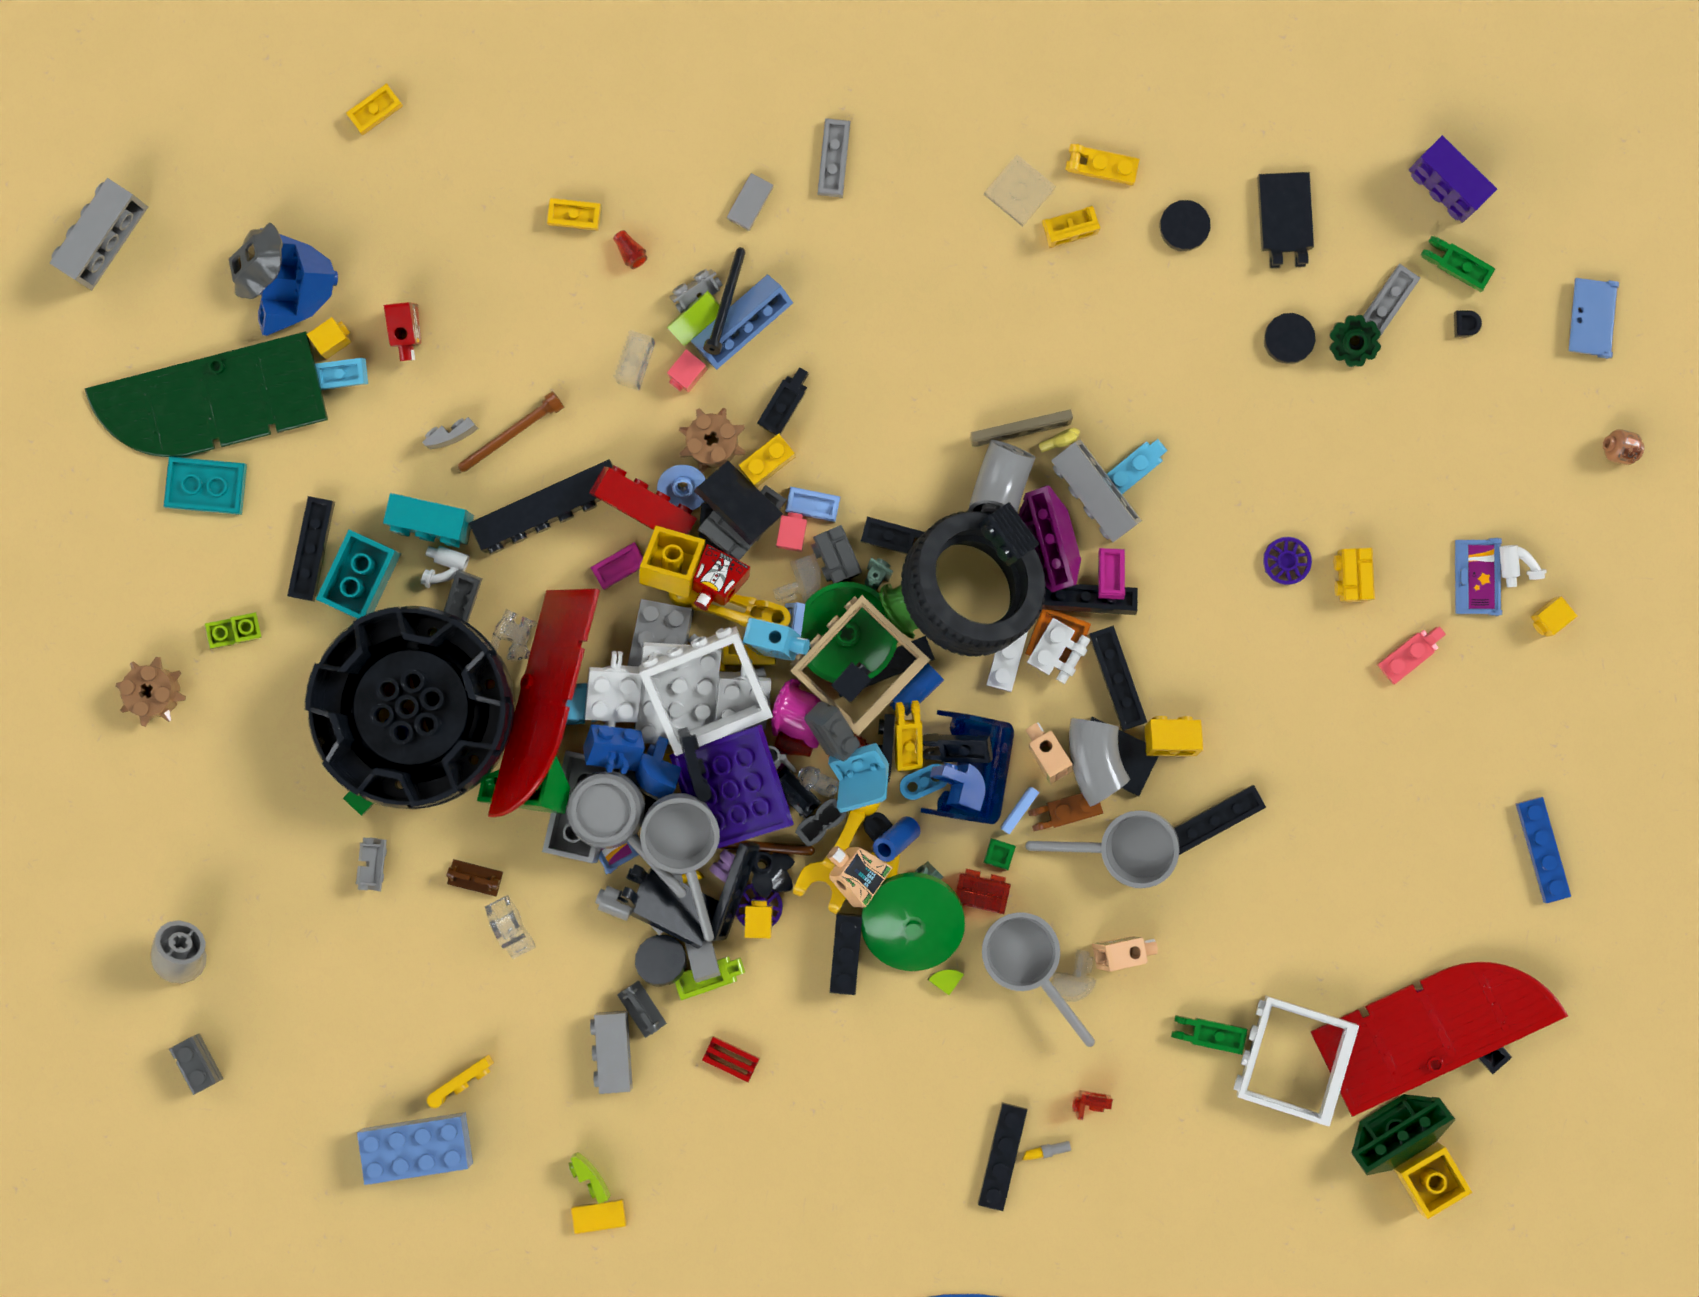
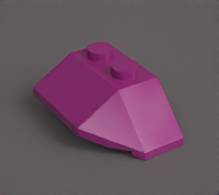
[1019,486,1081,592]

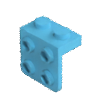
[828,743,889,813]

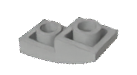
[422,417,479,449]

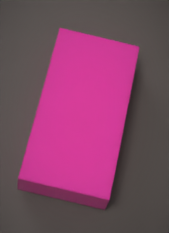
[590,542,643,590]
[1098,548,1125,599]

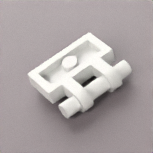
[1027,618,1090,684]

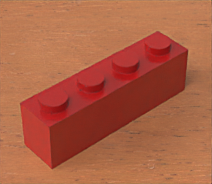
[589,465,697,535]

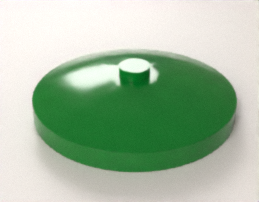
[801,582,898,683]
[861,872,965,971]

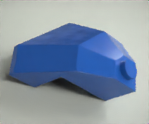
[258,228,338,336]

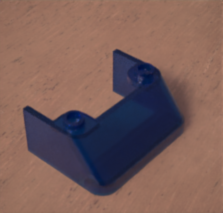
[920,710,1014,824]

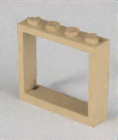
[791,596,930,735]

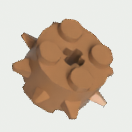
[679,408,746,473]
[115,657,186,727]

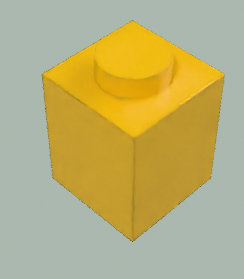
[307,317,352,359]
[1531,596,1578,637]
[745,900,773,939]

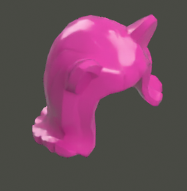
[771,678,823,748]

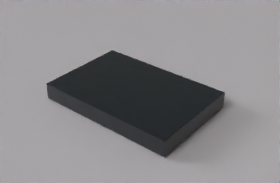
[694,461,783,545]
[1070,717,1159,796]

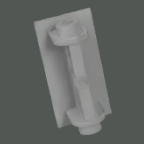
[669,269,723,313]
[355,837,387,891]

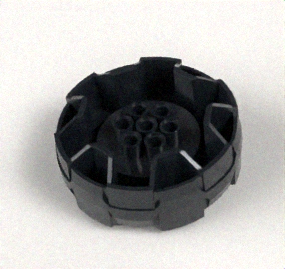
[305,606,515,809]

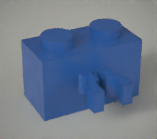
[583,724,645,774]

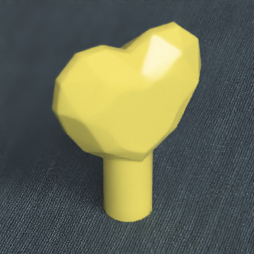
[1039,428,1080,453]

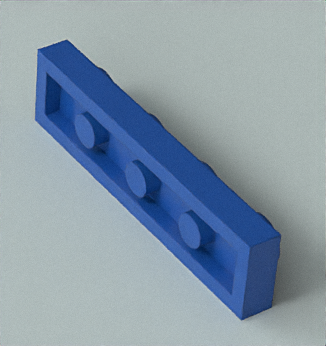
[1516,797,1571,903]

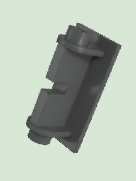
[617,980,667,1038]

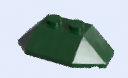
[1351,1094,1455,1176]

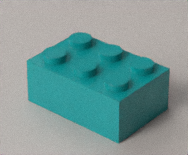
[383,493,474,548]
[316,529,401,619]

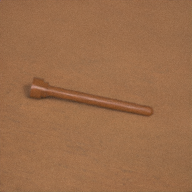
[458,391,565,472]

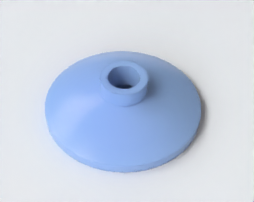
[657,465,706,510]

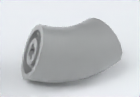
[968,440,1036,514]
[1069,718,1130,807]
[151,921,207,984]

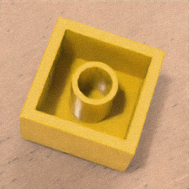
[639,526,705,598]
[1394,1142,1473,1219]

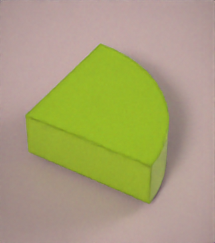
[928,969,964,995]

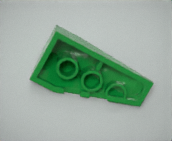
[477,756,571,814]

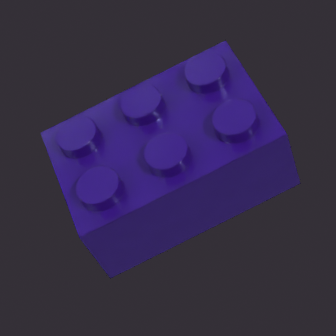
[1409,135,1497,223]

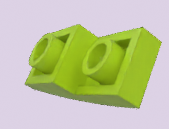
[667,291,720,346]
[205,612,262,649]
[569,1152,611,1204]

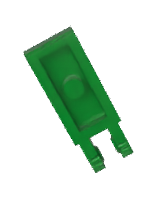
[1420,236,1495,292]
[1171,1015,1248,1055]

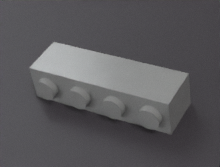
[1051,439,1142,542]

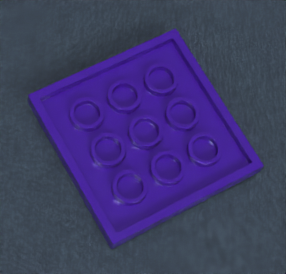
[669,725,794,849]

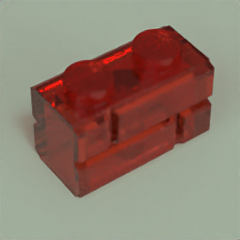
[955,868,1011,914]

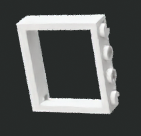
[639,626,773,756]
[1234,996,1359,1127]

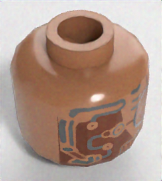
[1603,429,1644,465]

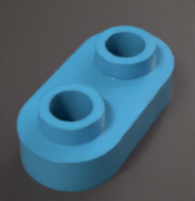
[900,764,947,800]

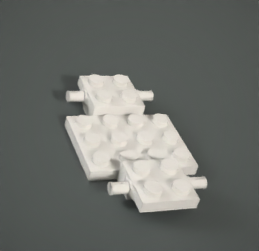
[585,642,772,744]

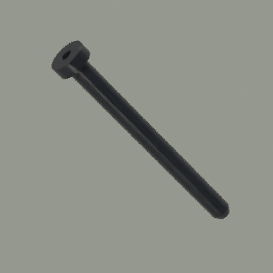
[703,247,746,355]

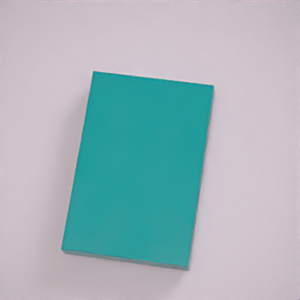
[163,457,247,515]

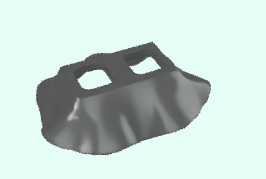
[229,222,283,299]

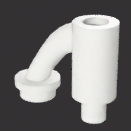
[1499,545,1547,587]
[421,546,469,588]

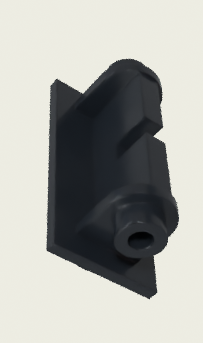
[778,766,822,819]

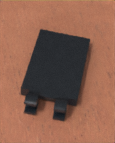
[1257,172,1314,268]
[617,864,719,949]

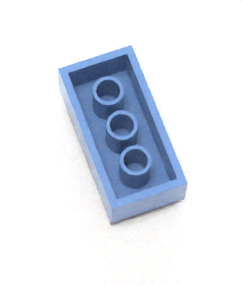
[357,1112,473,1185]

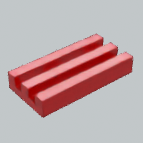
[702,1036,760,1083]

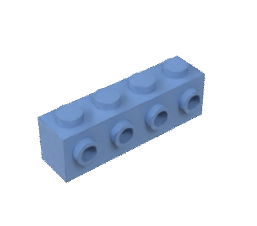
[691,274,793,370]

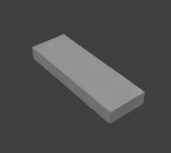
[818,118,850,198]
[1363,264,1420,340]

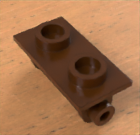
[447,859,503,897]

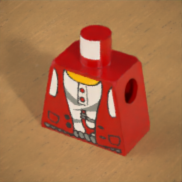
[383,302,421,361]
[692,544,750,611]

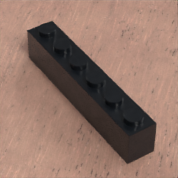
[469,459,613,555]

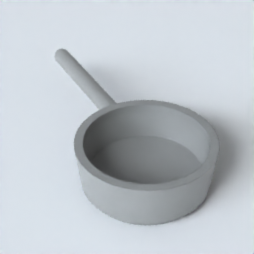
[567,771,686,898]
[640,793,719,942]
[1025,810,1179,888]
[982,912,1095,1047]

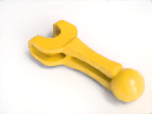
[668,589,791,628]
[793,802,880,914]

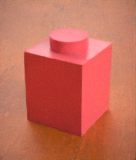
[667,349,708,393]
[776,512,807,552]

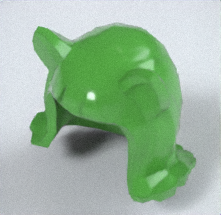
[879,584,919,639]

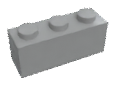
[590,1011,633,1094]

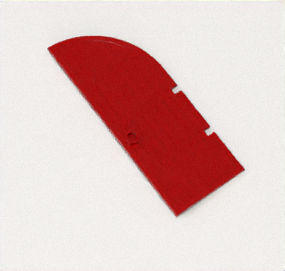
[488,589,600,818]
[1310,962,1568,1117]

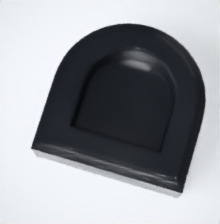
[1454,310,1482,337]
[863,812,893,842]

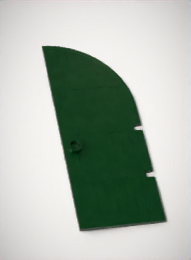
[85,331,328,457]

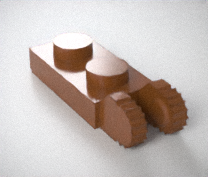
[1028,793,1103,832]

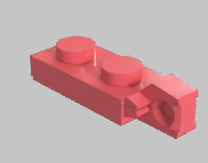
[1377,626,1446,685]

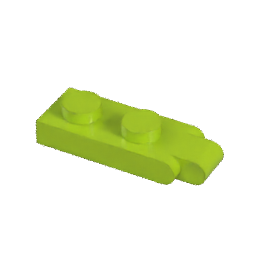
[675,956,746,1000]

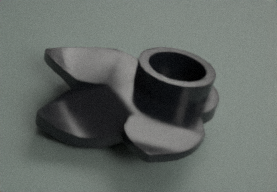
[751,852,795,898]

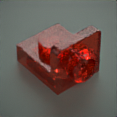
[1072,1090,1113,1120]

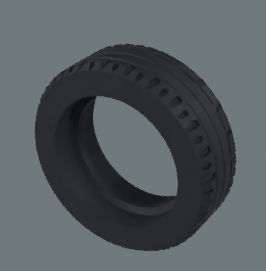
[901,511,1046,657]

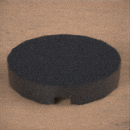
[1159,200,1211,251]
[1264,313,1316,364]
[635,935,687,987]

